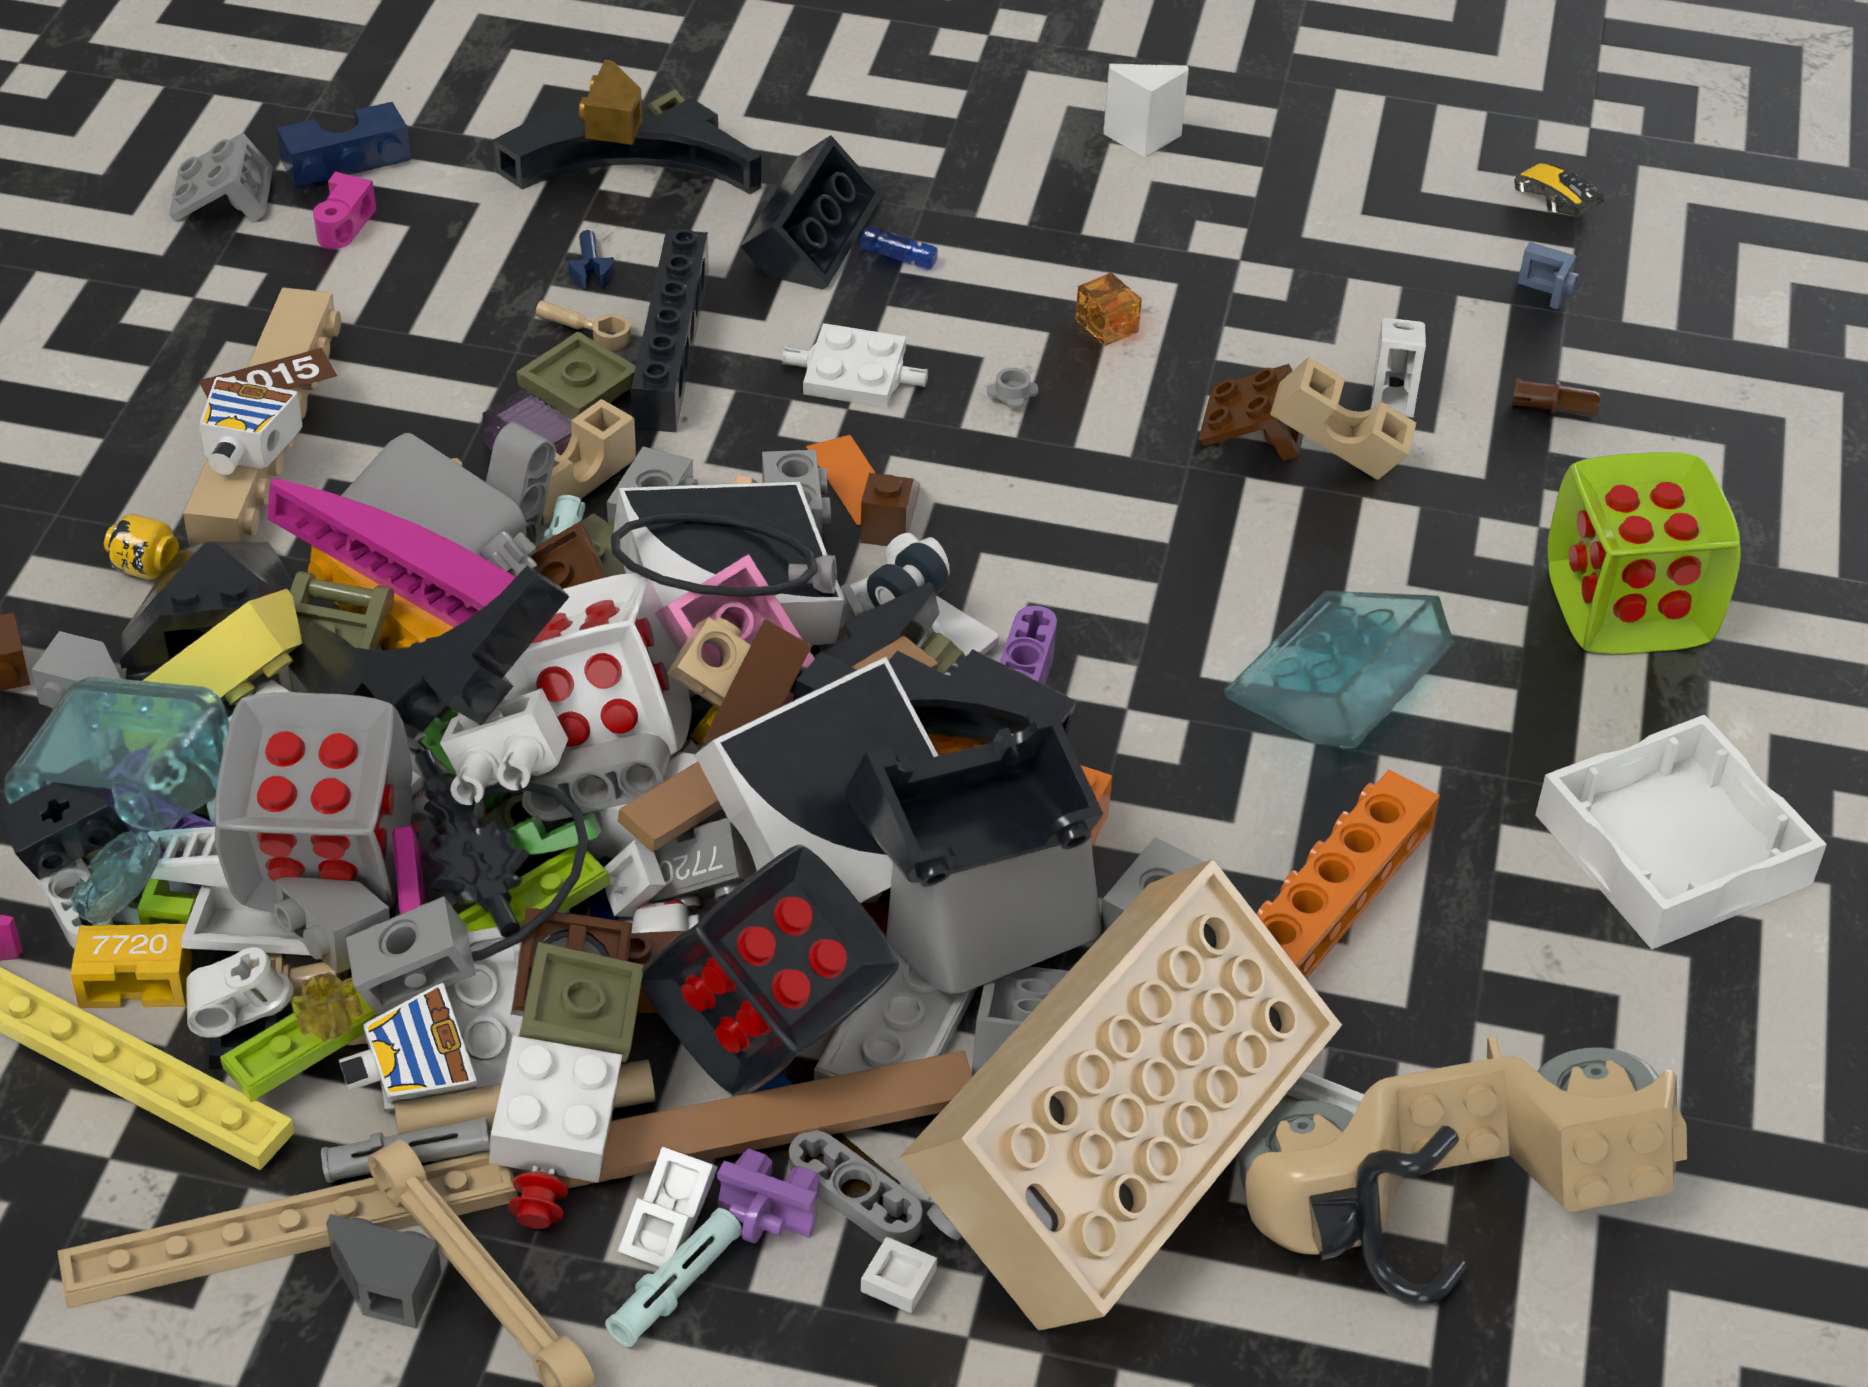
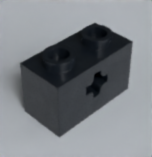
[0,761,131,880]

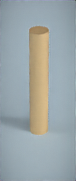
[394,1059,655,1134]

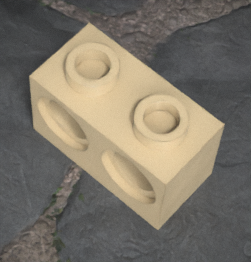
[666,617,751,708]

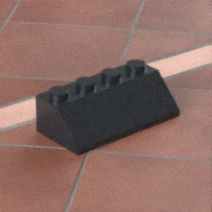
[740,135,883,290]

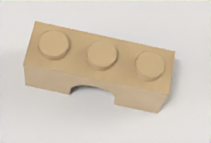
[1270,357,1416,480]
[541,399,636,526]

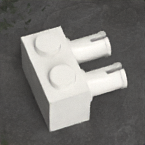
[440,688,568,805]

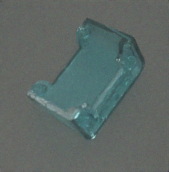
[4,676,229,832]

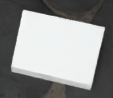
[1103,64,1188,158]

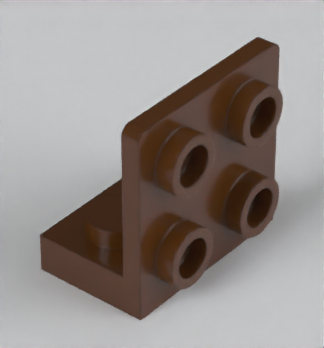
[1199,364,1304,461]

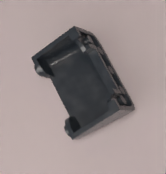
[845,706,1104,887]

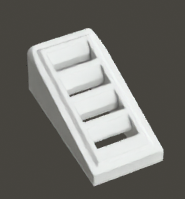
[133,827,229,888]

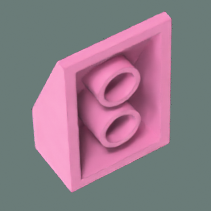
[655,554,815,707]

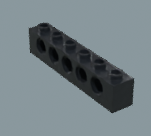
[631,229,709,432]

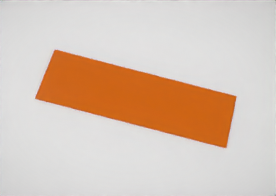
[806,435,875,526]

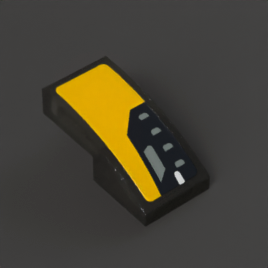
[1514,162,1604,216]

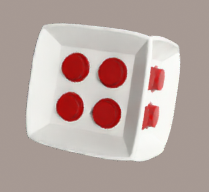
[502,573,692,779]

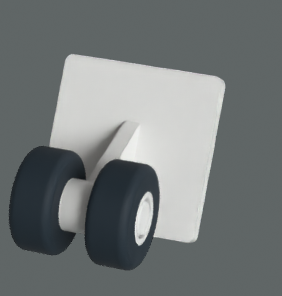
[867,543,999,656]

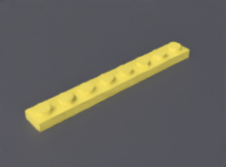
[0,967,295,1170]

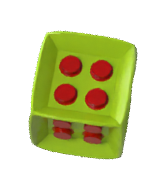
[1547,452,1741,654]

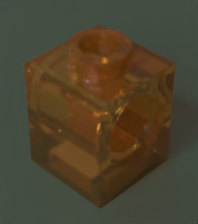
[1075,272,1142,346]

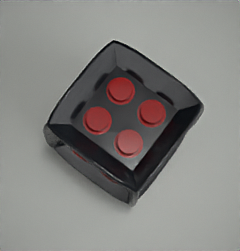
[641,844,899,1096]

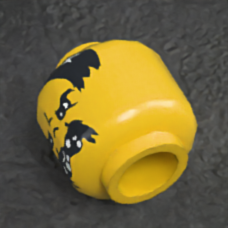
[104,514,179,580]

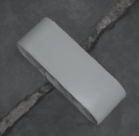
[486,422,556,545]
[522,733,671,821]

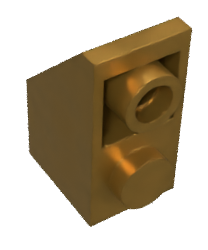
[579,60,642,145]

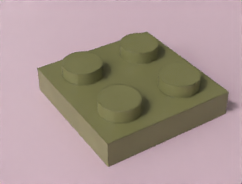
[517,332,636,419]
[519,942,644,1062]

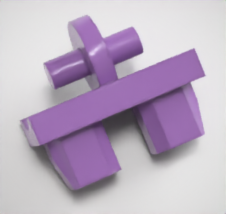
[717,1148,819,1244]

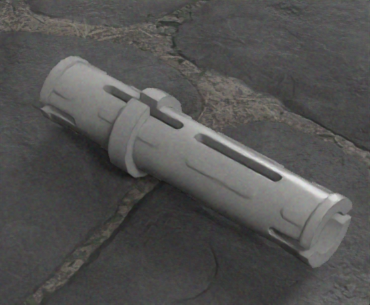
[321,1116,491,1183]

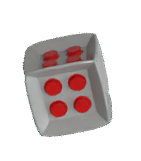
[214,692,412,913]

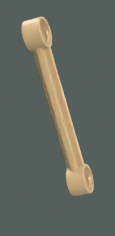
[368,1139,595,1387]

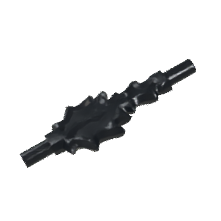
[415,750,529,938]

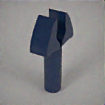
[568,230,615,290]

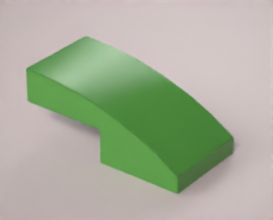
[508,812,602,854]

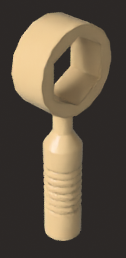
[536,300,631,351]

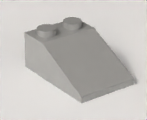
[972,966,1069,1077]

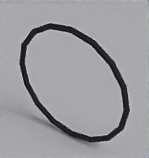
[611,513,817,597]
[389,782,589,961]

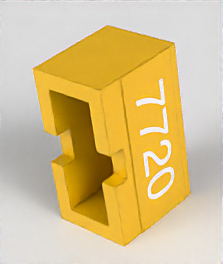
[70,923,193,1008]

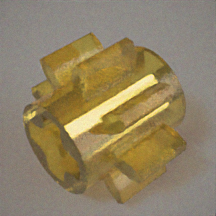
[291,972,363,1042]

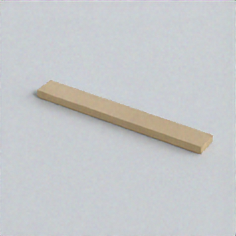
[58,1151,517,1308]

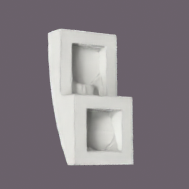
[618,1147,718,1267]

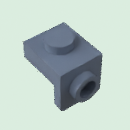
[1518,242,1579,310]

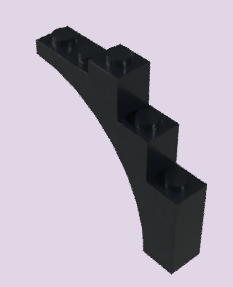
[494,98,762,194]
[288,565,570,733]
[790,649,1076,743]

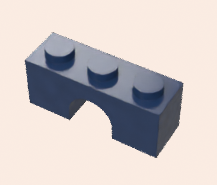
[277,101,411,188]

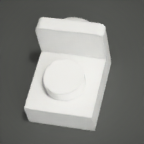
[604,840,666,917]

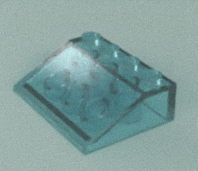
[1224,590,1454,748]

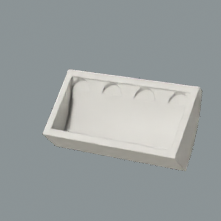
[181,885,400,955]

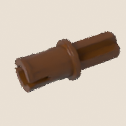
[1512,378,1600,417]

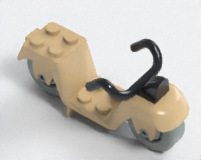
[1238,1037,1687,1307]

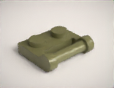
[290,571,394,650]

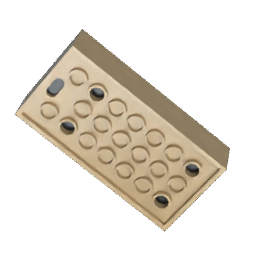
[899,859,1342,1331]

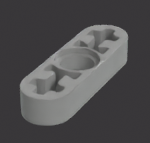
[789,1130,922,1246]

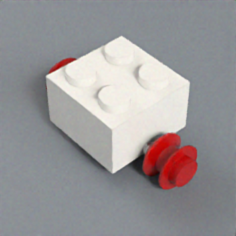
[489,1036,622,1229]

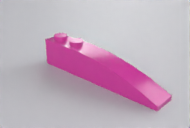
[267,478,516,627]

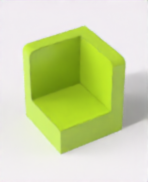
[137,878,198,925]

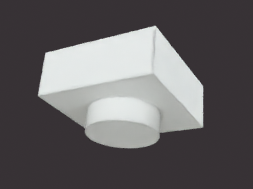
[861,1237,937,1313]

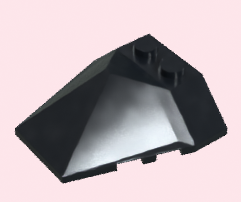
[119,541,309,669]

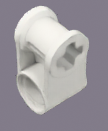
[186,947,294,1038]

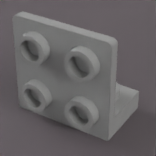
[169,133,273,222]

